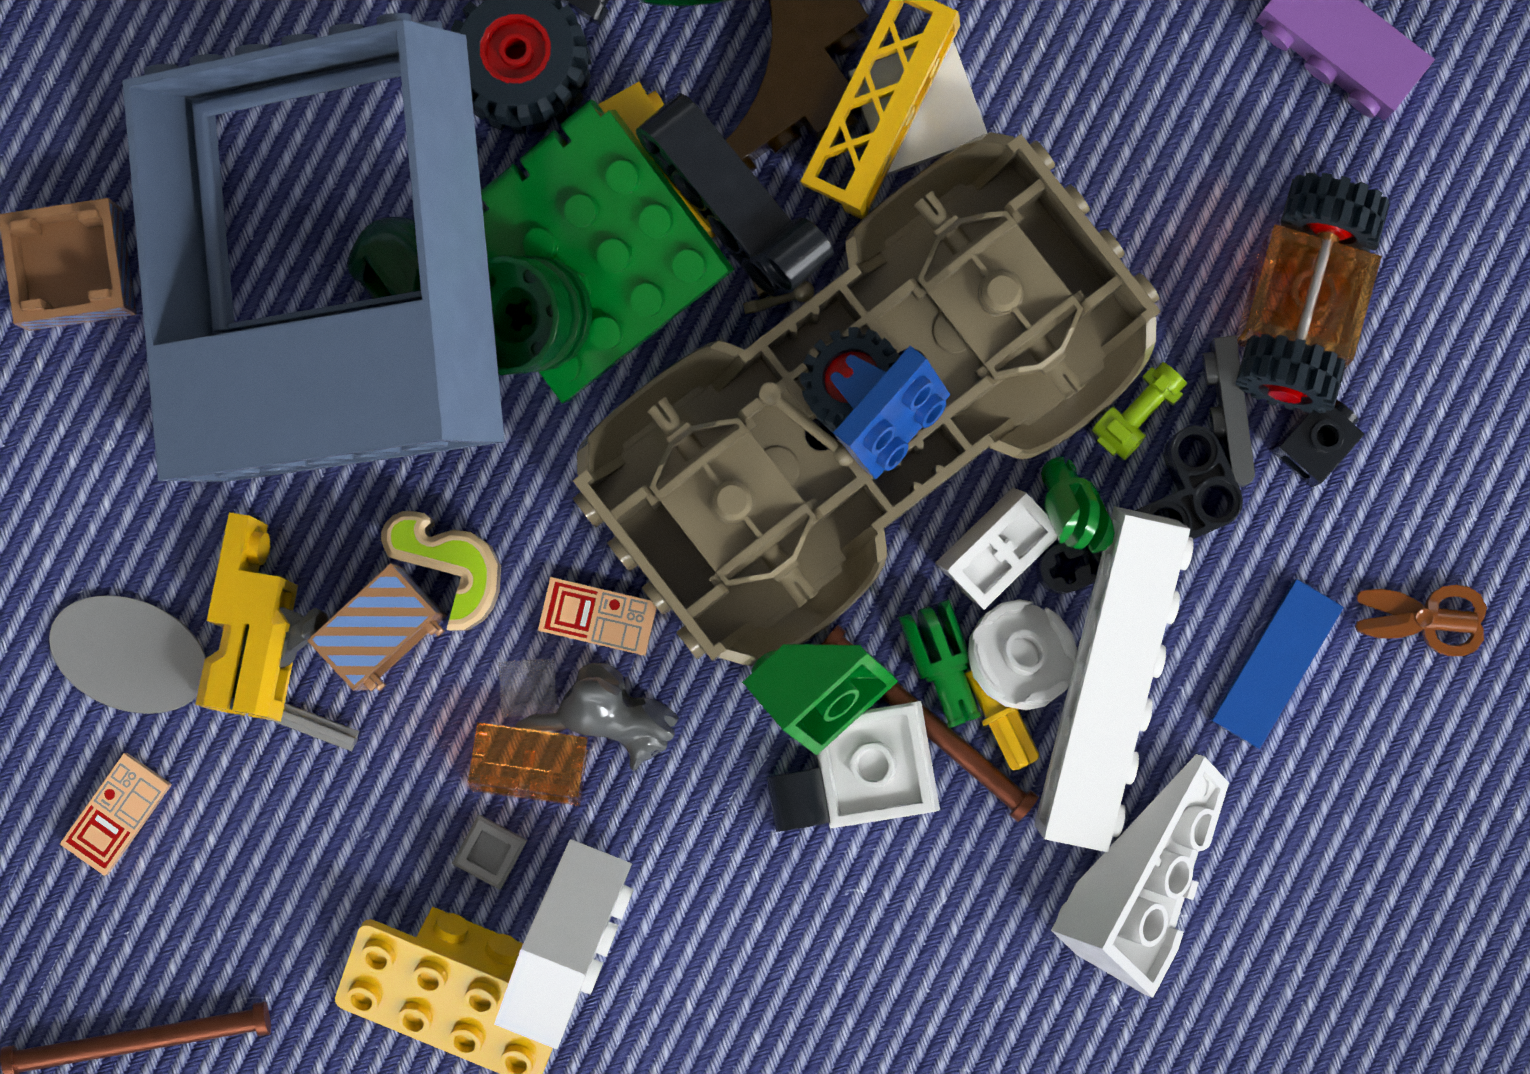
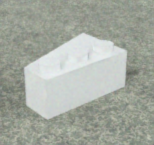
[494,839,634,1049]

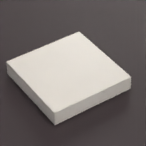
[848,41,987,176]
[817,701,940,829]

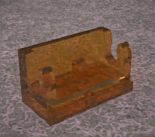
[468,722,588,806]

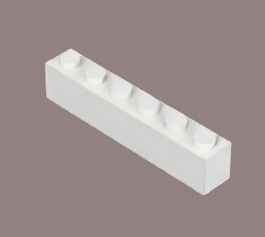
[1034,506,1193,852]

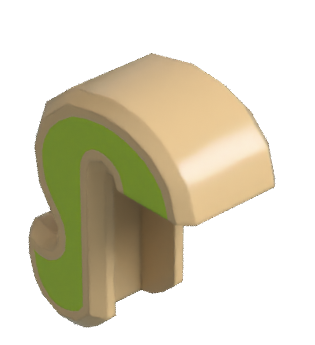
[381,511,501,631]

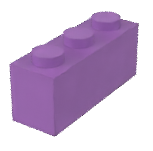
[1255,0,1435,121]

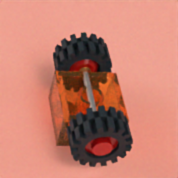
[1236,173,1390,413]

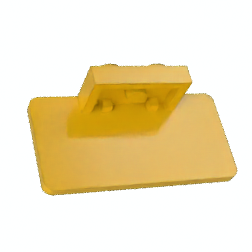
[335,906,553,1074]

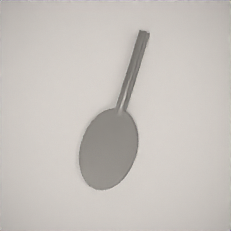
[49,596,360,752]

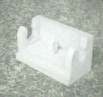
[935,487,1057,610]

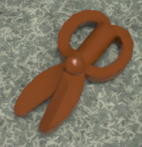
[1355,585,1487,656]

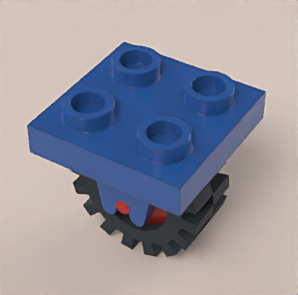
[800,327,950,479]

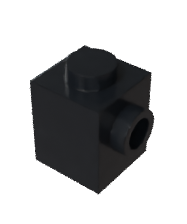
[1271,400,1365,487]

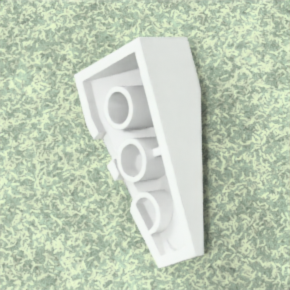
[1051,754,1229,998]

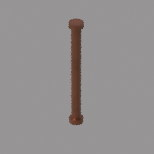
[821,625,1039,822]
[0,1002,271,1074]

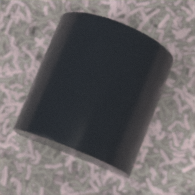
[766,767,830,832]

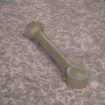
[743,281,814,314]
[758,382,854,466]

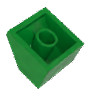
[742,644,898,755]

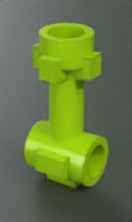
[1092,362,1187,460]

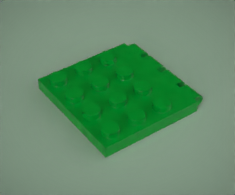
[481,99,735,404]

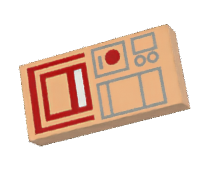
[538,577,657,656]
[60,753,172,876]

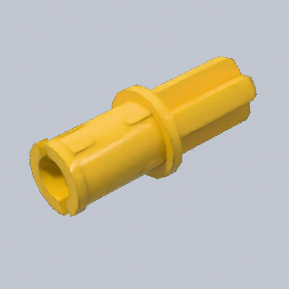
[965,670,1039,771]

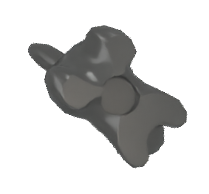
[515,663,679,771]

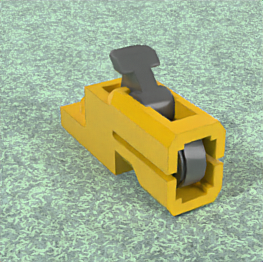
[195,512,328,722]

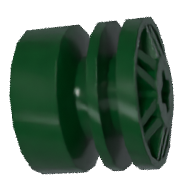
[487,255,593,375]

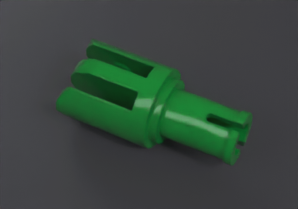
[1041,457,1115,553]
[898,599,982,728]

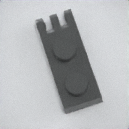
[1202,335,1255,488]

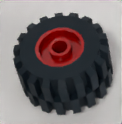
[451,0,591,134]

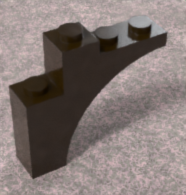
[726,0,869,172]

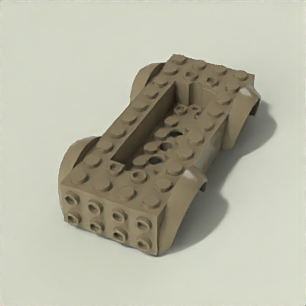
[572,132,1161,666]

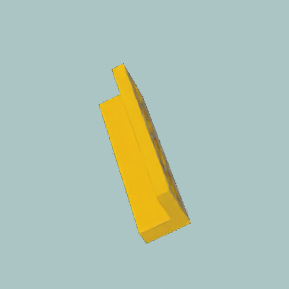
[800,0,961,219]

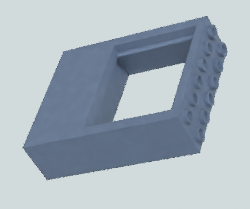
[122,13,505,482]

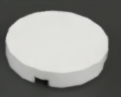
[968,599,1078,710]

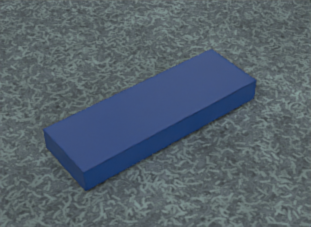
[1210,579,1344,749]

